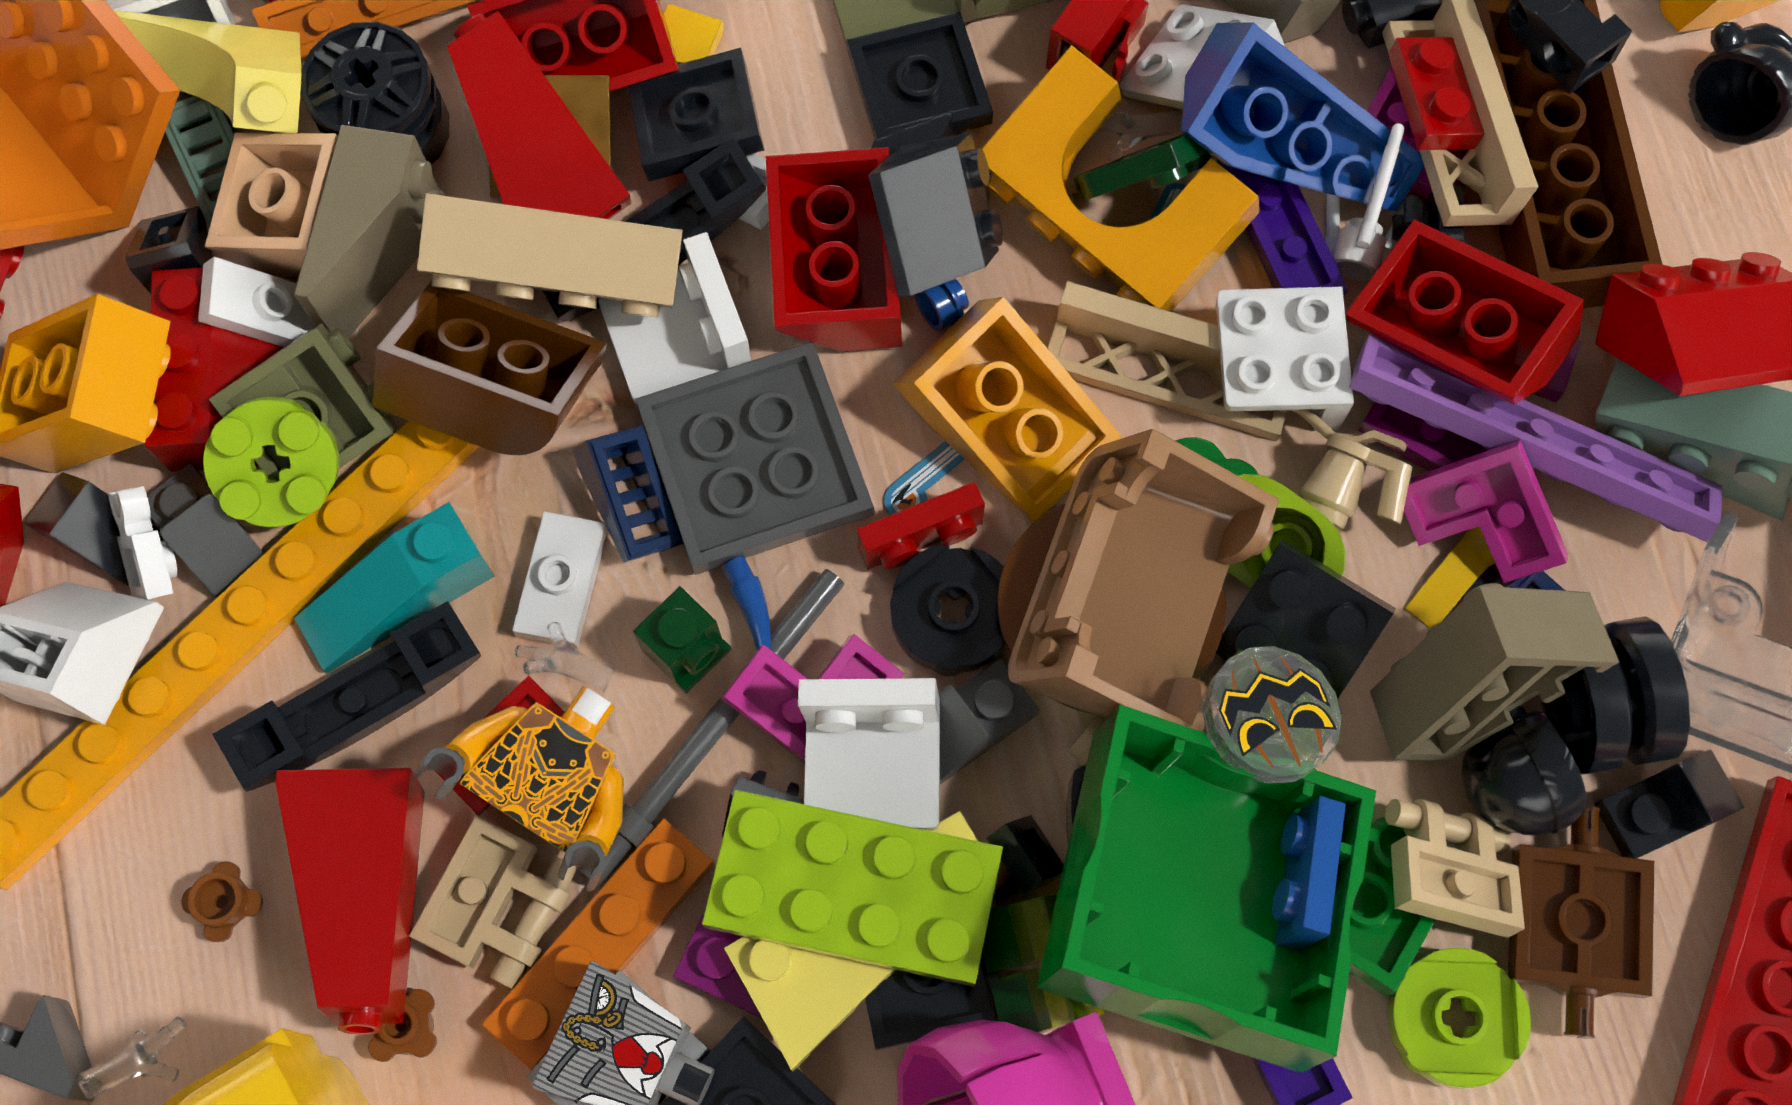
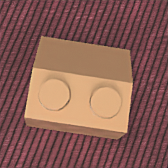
[205,133,338,277]

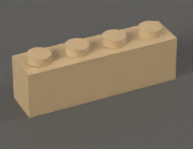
[417,193,682,318]

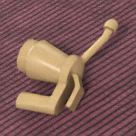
[1280,409,1412,529]

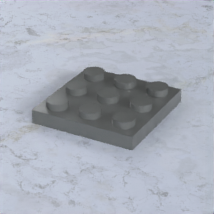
[636,342,874,575]

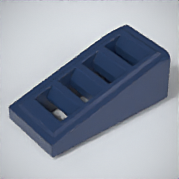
[573,425,684,563]

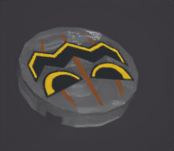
[1202,646,1342,784]

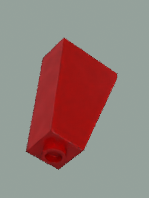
[447,11,632,219]
[275,768,425,1035]

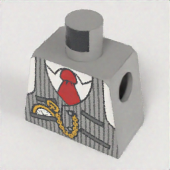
[531,961,715,1105]

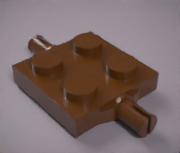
[1508,805,1655,1039]

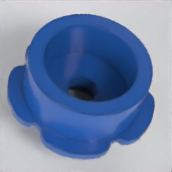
[915,279,969,331]

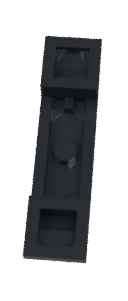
[542,137,766,322]
[212,601,481,792]

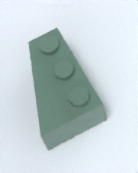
[1596,359,1792,521]

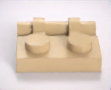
[1385,798,1525,938]
[409,816,578,989]

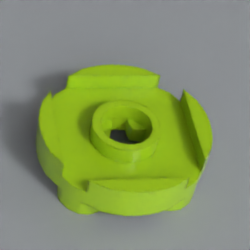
[203,396,339,527]
[1387,948,1531,1089]

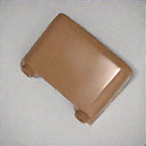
[1008,428,1279,732]

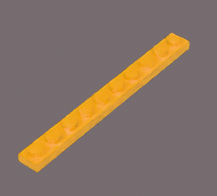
[0,420,480,890]

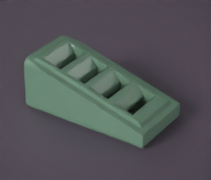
[165,95,236,227]

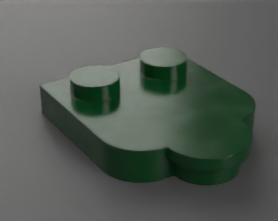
[1072,134,1213,202]

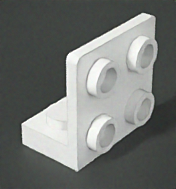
[1119,4,1286,109]
[598,232,751,407]
[1216,287,1354,431]
[798,678,940,830]

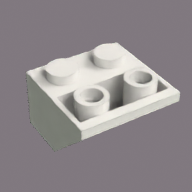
[0,582,164,725]

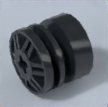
[300,21,449,165]

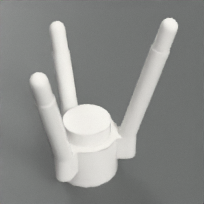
[1325,123,1419,281]

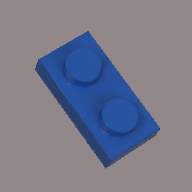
[1272,796,1346,952]

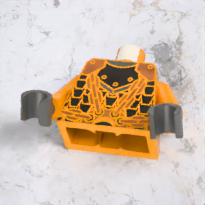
[414,686,624,891]

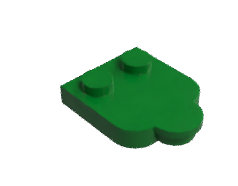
[1349,817,1436,997]

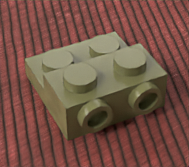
[209,323,397,483]

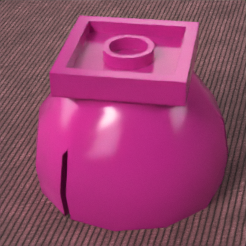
[897,1012,1135,1105]

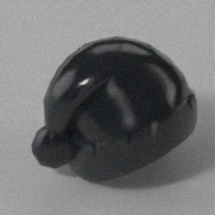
[1688,21,1792,145]
[1462,705,1587,836]

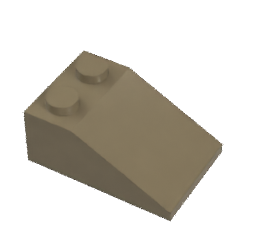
[294,125,445,338]

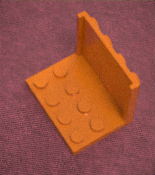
[0,0,180,250]

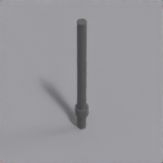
[579,569,845,887]

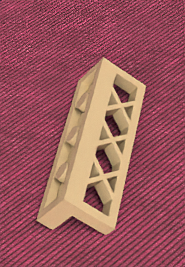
[1382,0,1538,227]
[1047,281,1287,442]

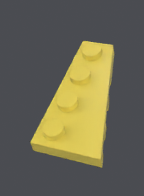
[724,811,978,1072]

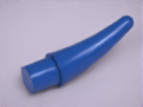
[722,556,771,650]

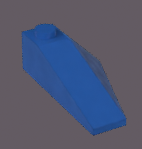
[1181,22,1424,212]

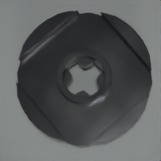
[890,545,1006,677]

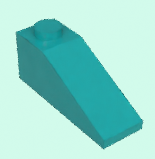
[294,502,495,674]

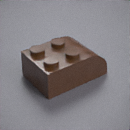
[372,280,607,455]

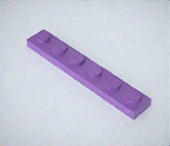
[1349,333,1722,542]

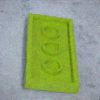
[702,790,1003,987]

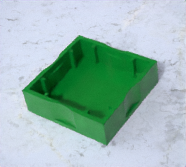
[1037,704,1376,1073]

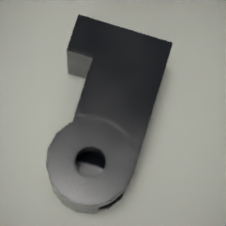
[1505,0,1632,94]

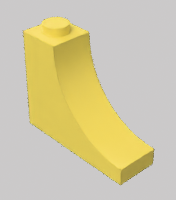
[113,10,301,133]

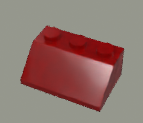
[467,0,679,92]
[766,147,902,351]
[1345,219,1584,405]
[1595,252,1792,396]
[144,268,284,472]

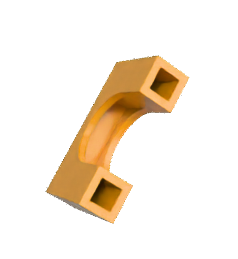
[982,45,1259,312]

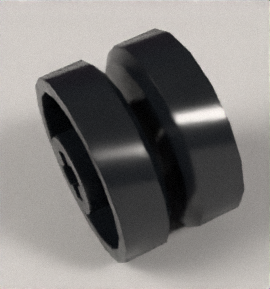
[1539,616,1690,775]

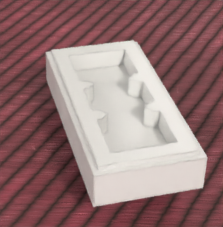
[198,257,316,347]
[512,511,608,649]

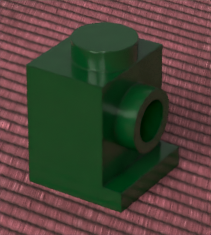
[633,586,732,694]

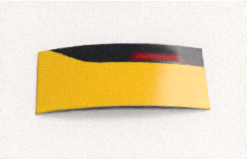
[1404,526,1501,629]

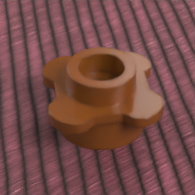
[181,861,263,943]
[368,989,437,1062]

